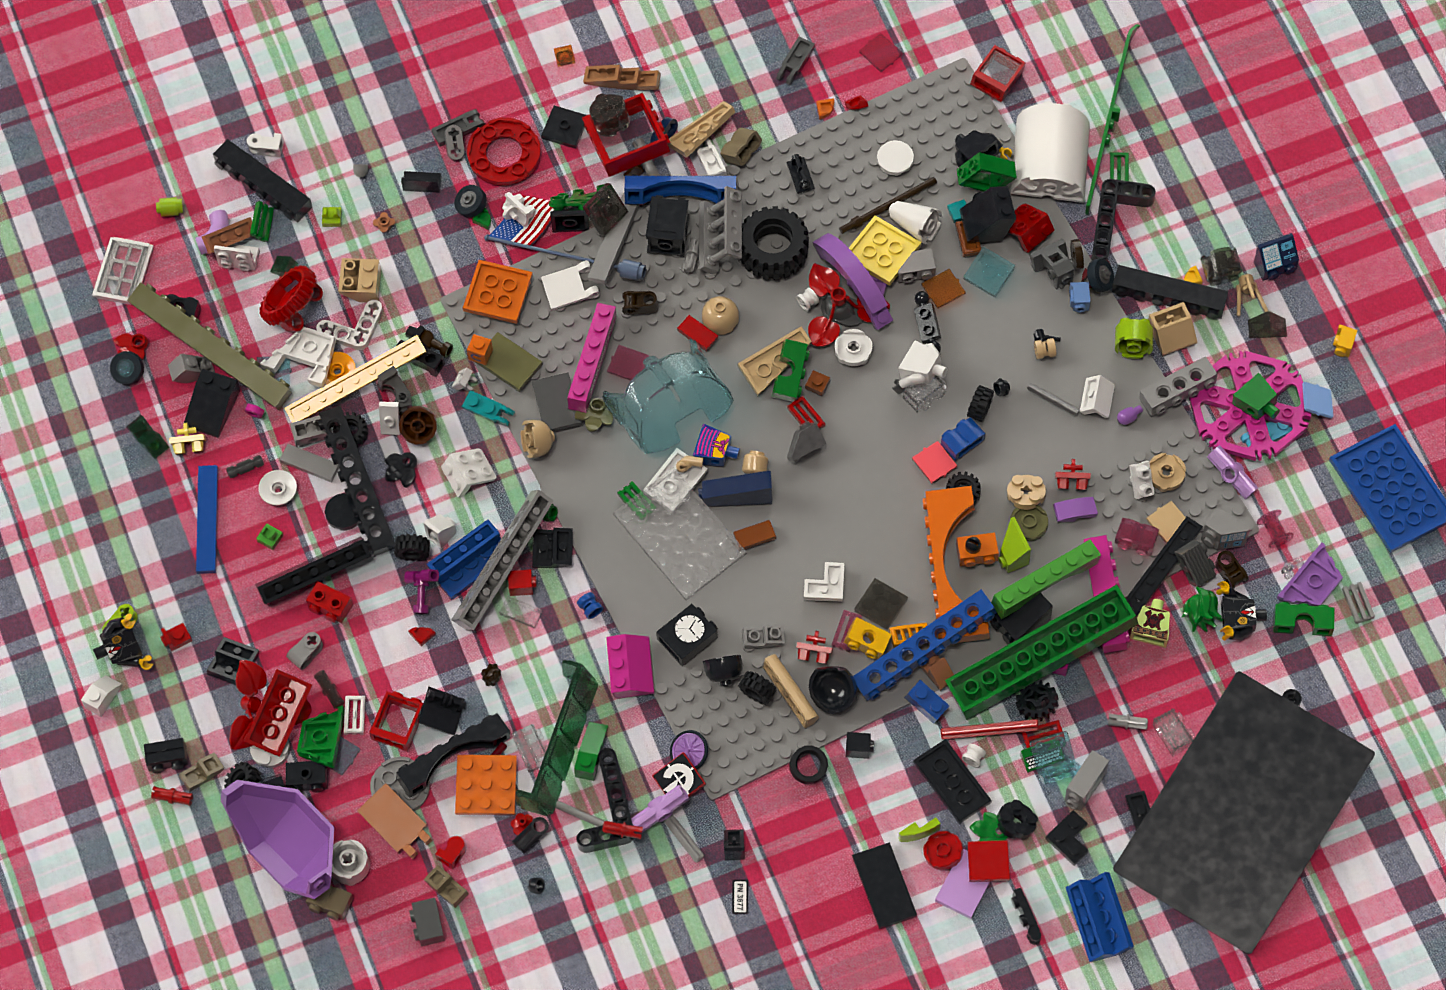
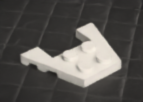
[260,327,336,388]

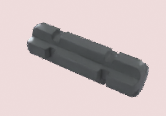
[226,455,264,478]

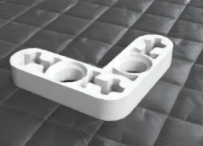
[316,300,383,350]

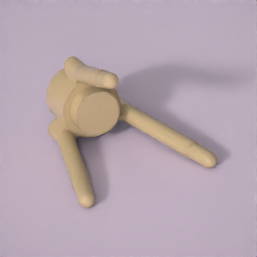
[1236,274,1270,317]

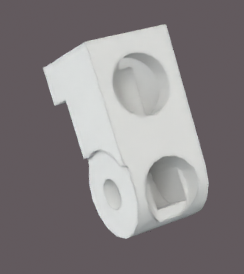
[247,133,284,158]

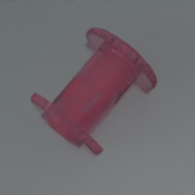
[1257,509,1294,548]

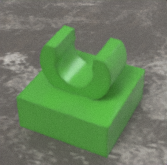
[256,524,283,550]

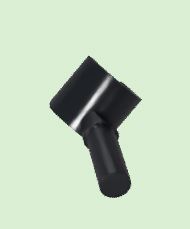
[1033,329,1061,342]

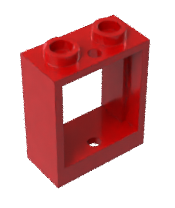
[369,691,423,752]

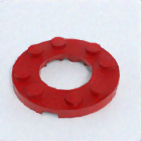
[467,118,541,186]

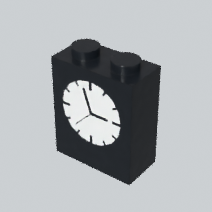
[656,604,718,666]

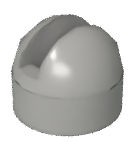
[353,164,368,177]

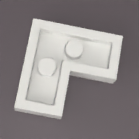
[804,562,844,602]

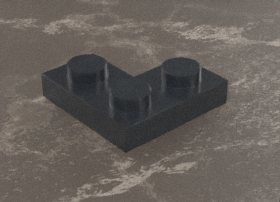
[1045,810,1088,866]

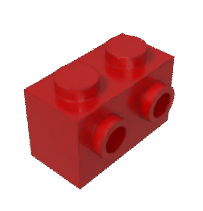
[306,581,353,624]

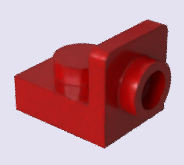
[160,623,192,651]

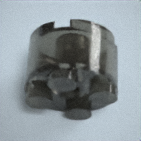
[589,94,630,137]
[1200,247,1243,286]

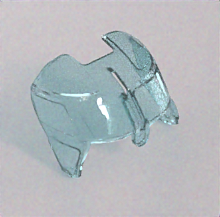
[602,339,734,454]

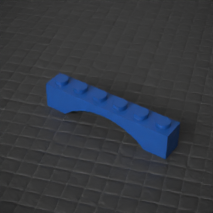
[624,176,736,204]

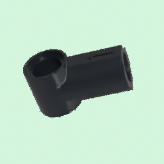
[512,817,549,854]

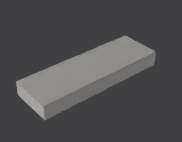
[279,444,339,483]

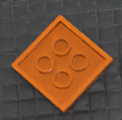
[463,260,533,324]
[455,755,517,815]

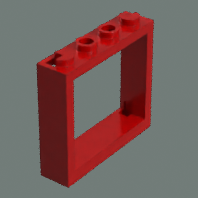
[582,93,671,177]

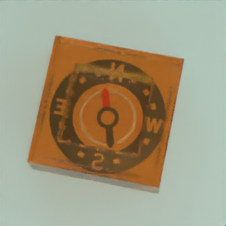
[554,45,575,67]

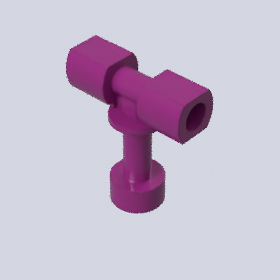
[404,569,439,614]

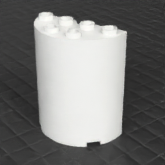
[1011,101,1090,203]

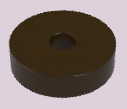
[1070,239,1084,270]

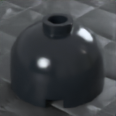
[703,655,742,686]

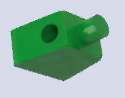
[1232,373,1280,419]

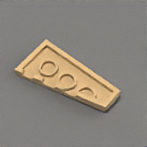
[668,101,735,158]
[737,326,812,396]

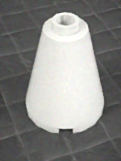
[889,201,942,244]

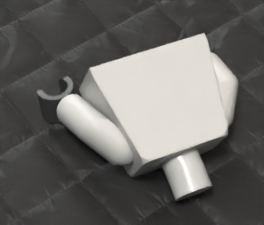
[892,341,947,394]

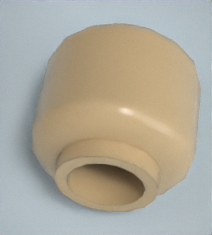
[742,450,768,474]

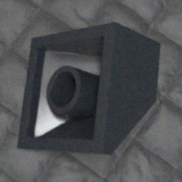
[550,206,589,233]

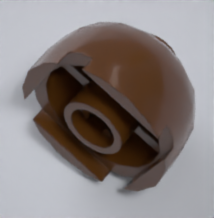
[399,406,437,445]

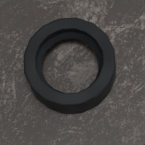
[789,745,828,784]

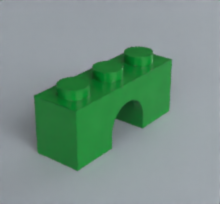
[771,339,810,402]
[1273,602,1335,636]

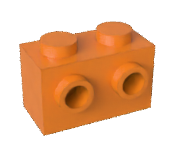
[956,532,999,567]

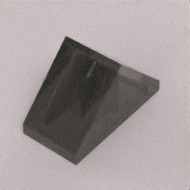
[1247,311,1287,338]

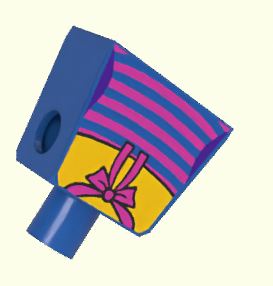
[693,424,740,466]

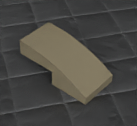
[179,752,224,792]
[424,865,469,908]

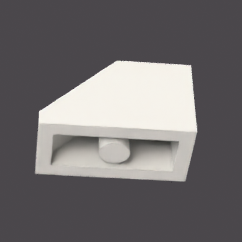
[424,514,457,549]
[81,675,122,717]

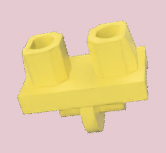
[169,423,206,455]

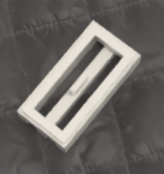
[344,696,366,735]

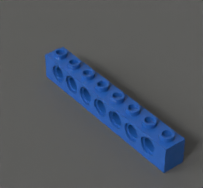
[853,589,997,701]

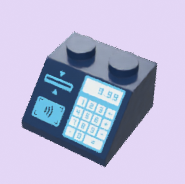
[1253,233,1299,281]

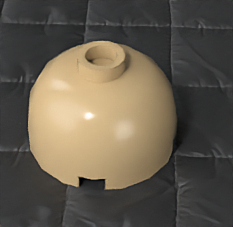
[702,296,739,335]
[520,420,555,458]

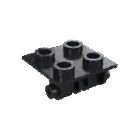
[418,686,466,735]

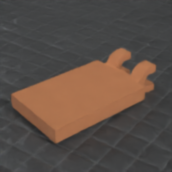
[357,783,432,860]

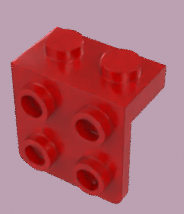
[1008,203,1055,253]

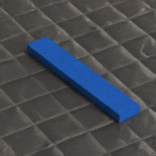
[196,465,218,574]

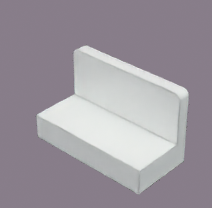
[1080,375,1115,418]

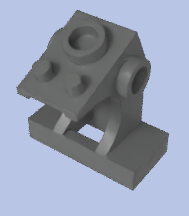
[1029,239,1076,290]
[377,366,412,415]

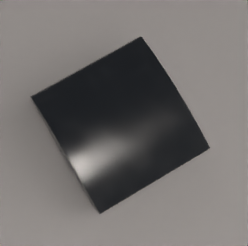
[532,527,573,568]
[207,637,259,685]

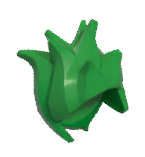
[1181,586,1223,632]

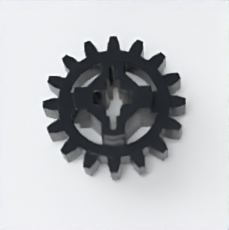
[1016,680,1059,722]

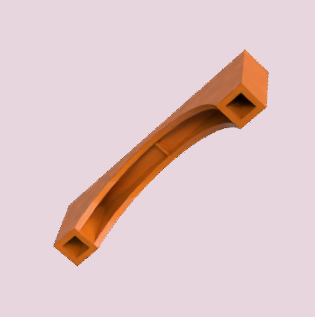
[922,486,990,643]

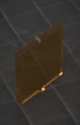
[921,269,966,309]

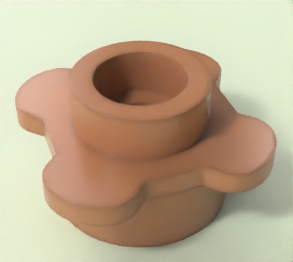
[373,212,395,233]

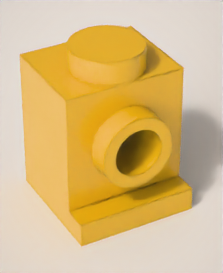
[1333,324,1358,357]

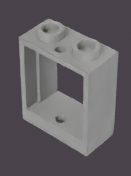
[1064,750,1109,811]

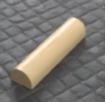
[763,654,819,729]

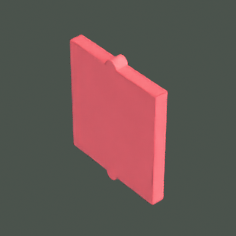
[912,441,957,484]

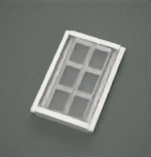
[92,237,154,305]

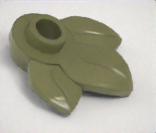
[575,398,613,432]

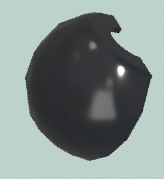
[808,666,857,714]

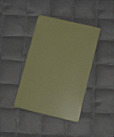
[475,332,543,392]

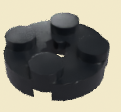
[997,800,1038,840]

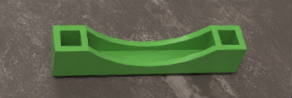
[991,540,1101,619]

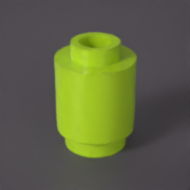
[156,197,183,217]

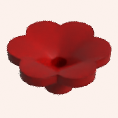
[510,813,536,836]

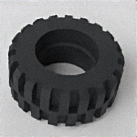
[740,206,809,280]

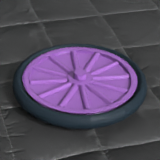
[670,730,708,769]

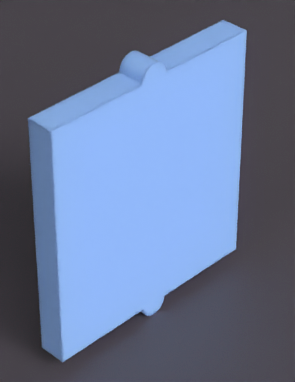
[1302,382,1333,419]

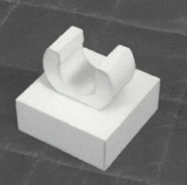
[452,367,477,392]

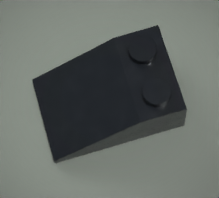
[184,369,240,438]

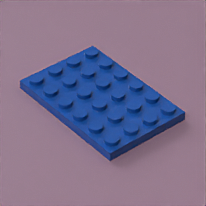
[1329,424,1446,553]

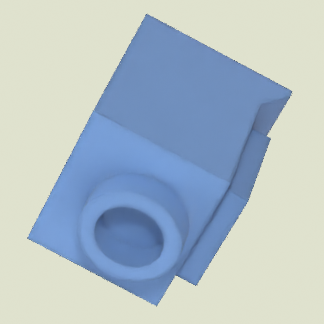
[1069,282,1090,313]

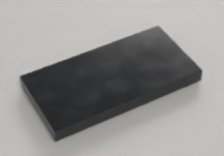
[913,739,992,824]
[852,842,917,929]

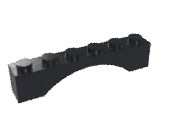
[396,713,510,798]

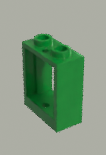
[957,152,1017,192]

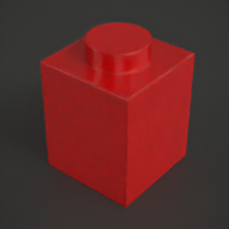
[508,569,537,596]

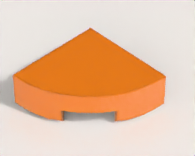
[816,98,834,120]

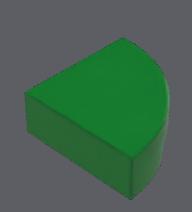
[472,208,491,230]

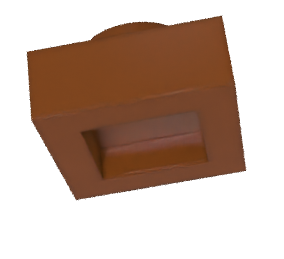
[805,370,830,396]

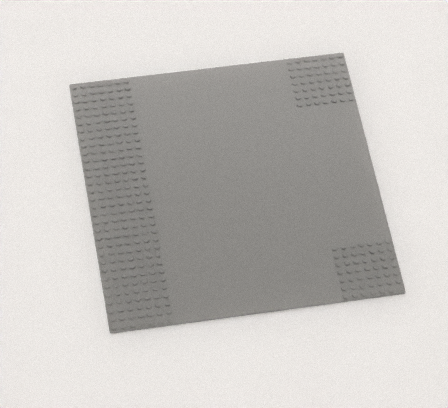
[441,58,1259,801]

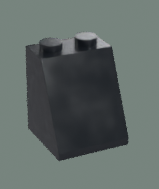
[959,186,1016,243]
[990,593,1053,644]

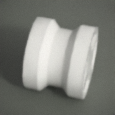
[796,287,819,311]
[961,743,986,768]

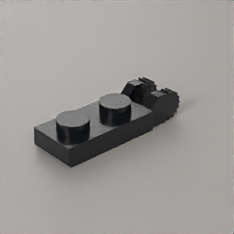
[1011,888,1041,946]

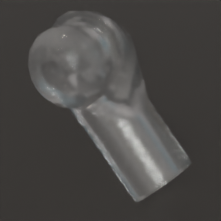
[1281,556,1304,579]

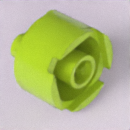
[1115,318,1153,359]

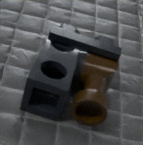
[396,325,453,377]

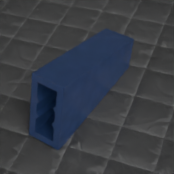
[698,471,772,506]

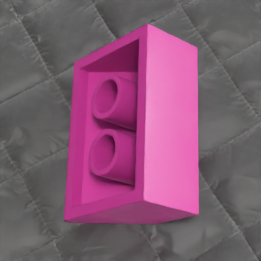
[606,634,655,699]

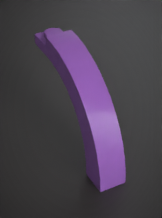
[812,233,893,330]

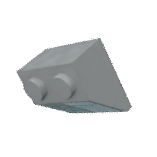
[1201,507,1250,550]

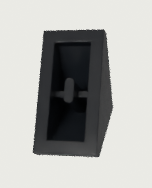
[724,829,745,860]

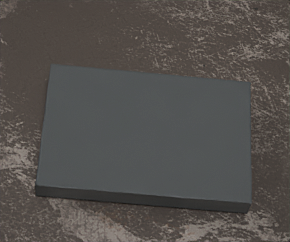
[532,372,582,432]

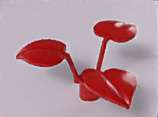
[808,263,890,347]
[229,660,312,750]

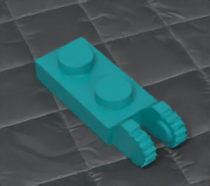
[462,390,515,426]

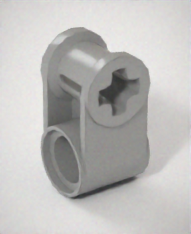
[286,632,323,670]

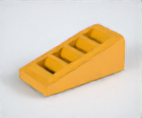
[889,622,928,649]

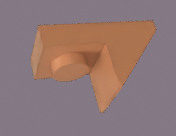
[920,655,954,691]

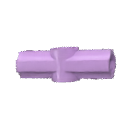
[1207,445,1258,500]
[631,785,689,833]

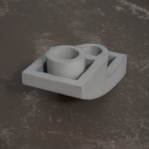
[742,625,785,648]

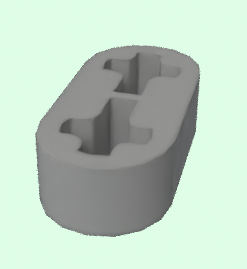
[444,125,464,160]

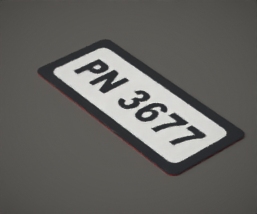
[732,879,748,914]

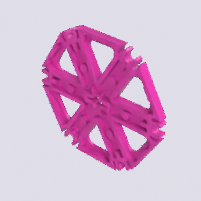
[1189,351,1312,461]

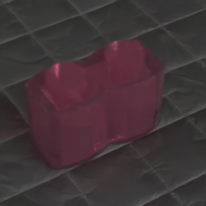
[1115,518,1159,556]

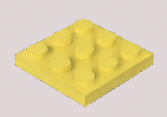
[849,216,921,286]

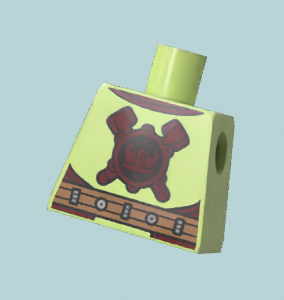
[1130,599,1170,648]

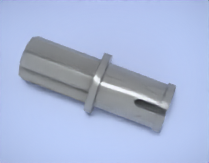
[683,237,699,273]
[1108,713,1148,730]

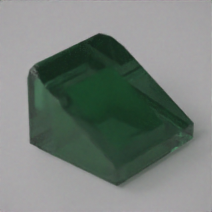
[270,256,298,276]

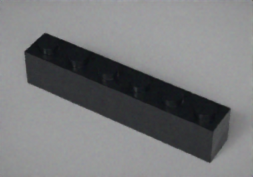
[213,139,312,222]
[1112,265,1228,319]
[255,536,371,604]

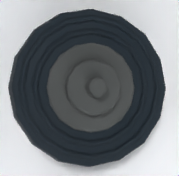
[454,185,487,218]
[1087,259,1114,292]

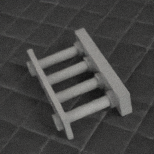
[699,186,742,274]

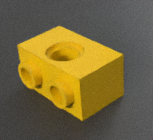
[843,617,892,659]

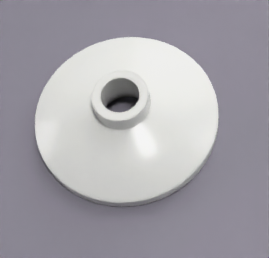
[259,470,297,506]

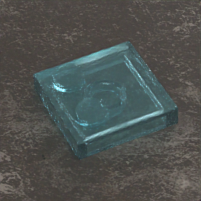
[963,247,1015,297]

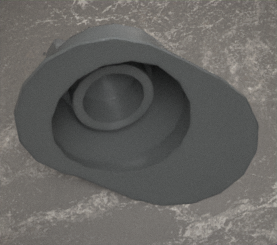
[821,294,862,326]

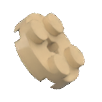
[1149,453,1186,492]
[1007,475,1046,510]

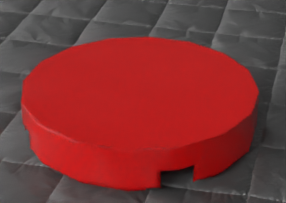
[923,831,964,870]

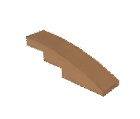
[583,65,661,90]

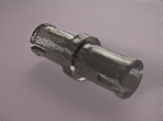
[314,670,344,709]

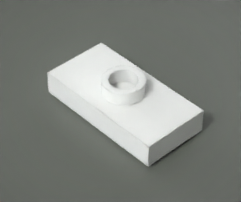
[379,401,400,435]

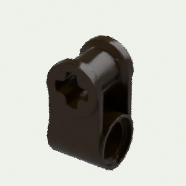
[622,291,658,315]
[1215,550,1249,589]

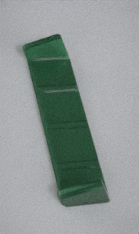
[515,660,598,816]

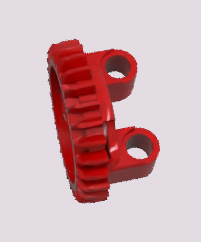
[259,265,323,332]

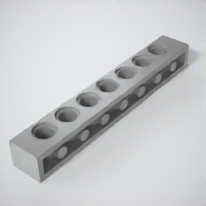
[451,490,554,630]

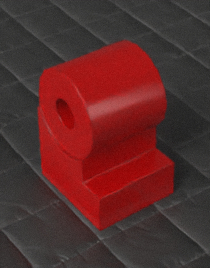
[435,836,466,870]

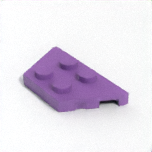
[1277,542,1343,606]

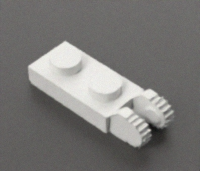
[696,137,727,176]

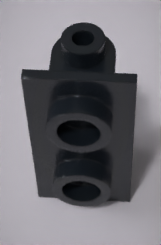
[787,154,815,194]

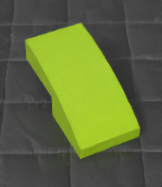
[898,817,941,842]

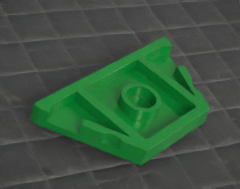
[297,705,345,768]

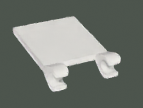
[541,260,600,310]

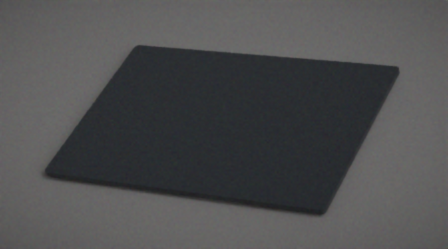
[1113,671,1375,954]

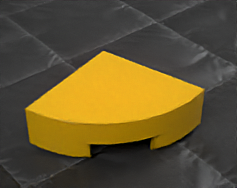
[1184,266,1203,284]

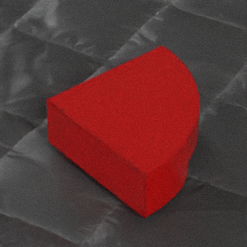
[844,95,869,109]
[408,627,436,646]

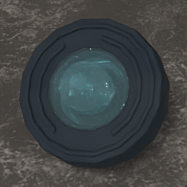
[110,351,144,385]

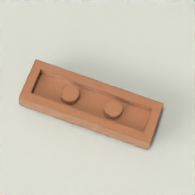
[202,217,252,254]

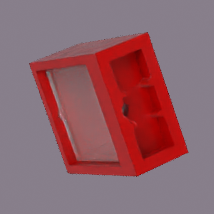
[970,45,1026,102]

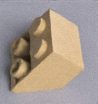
[338,258,381,303]
[1148,302,1197,356]

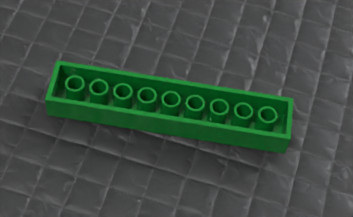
[945,584,1138,720]

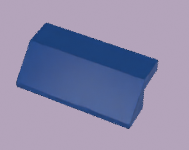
[427,519,501,600]
[1065,872,1134,962]

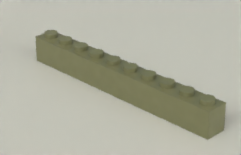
[127,282,292,410]

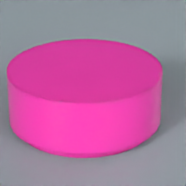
[245,404,265,418]

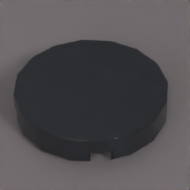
[325,493,360,531]

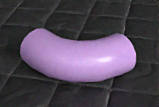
[196,210,229,255]

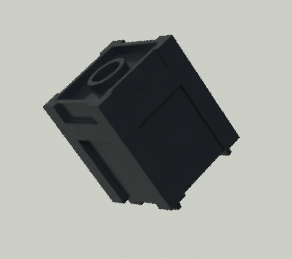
[646,195,690,257]

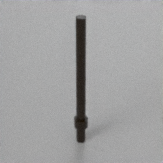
[839,177,937,234]

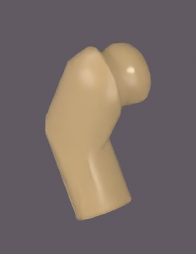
[676,456,703,472]

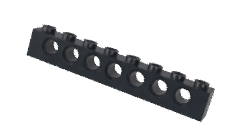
[317,405,395,556]

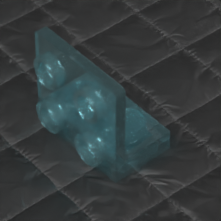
[1030,731,1081,785]

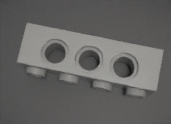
[1139,356,1217,416]

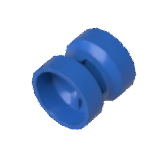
[577,592,603,619]

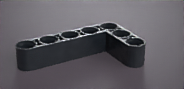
[1091,179,1156,260]
[576,748,633,853]

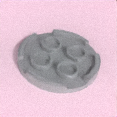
[370,757,430,811]

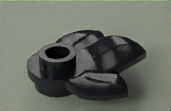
[384,452,417,488]

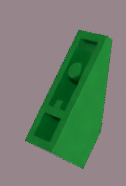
[574,722,608,781]

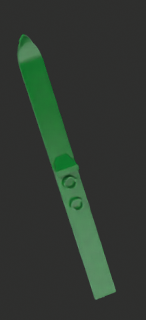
[1085,24,1140,215]

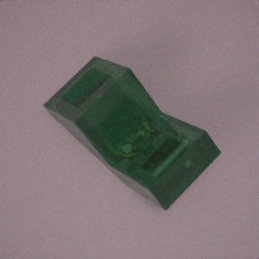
[126,415,169,459]

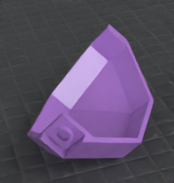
[221,780,334,899]

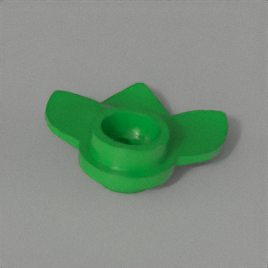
[970,812,1008,841]

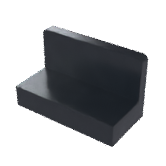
[401,171,442,193]

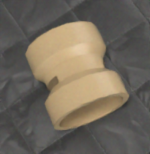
[1034,338,1056,359]

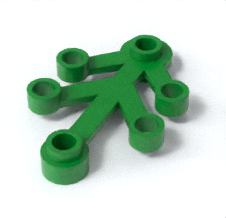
[549,184,611,210]

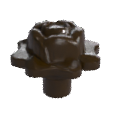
[481,663,501,686]

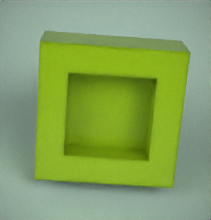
[322,207,342,227]

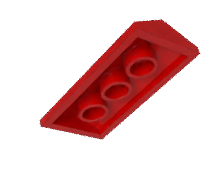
[244,669,312,757]

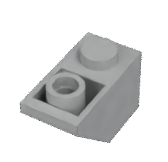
[898,248,936,283]
[168,354,214,383]

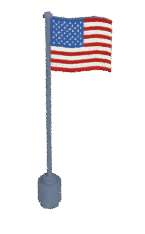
[484,195,646,281]

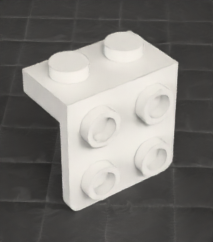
[441,448,496,497]

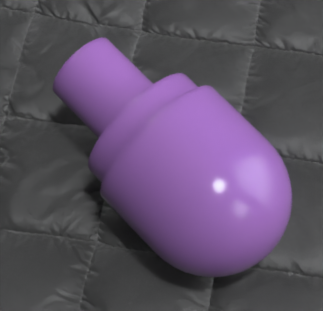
[1117,405,1143,425]

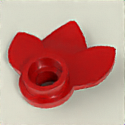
[113,333,148,362]

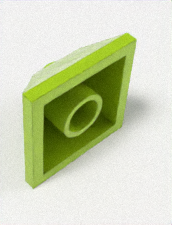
[998,517,1031,573]

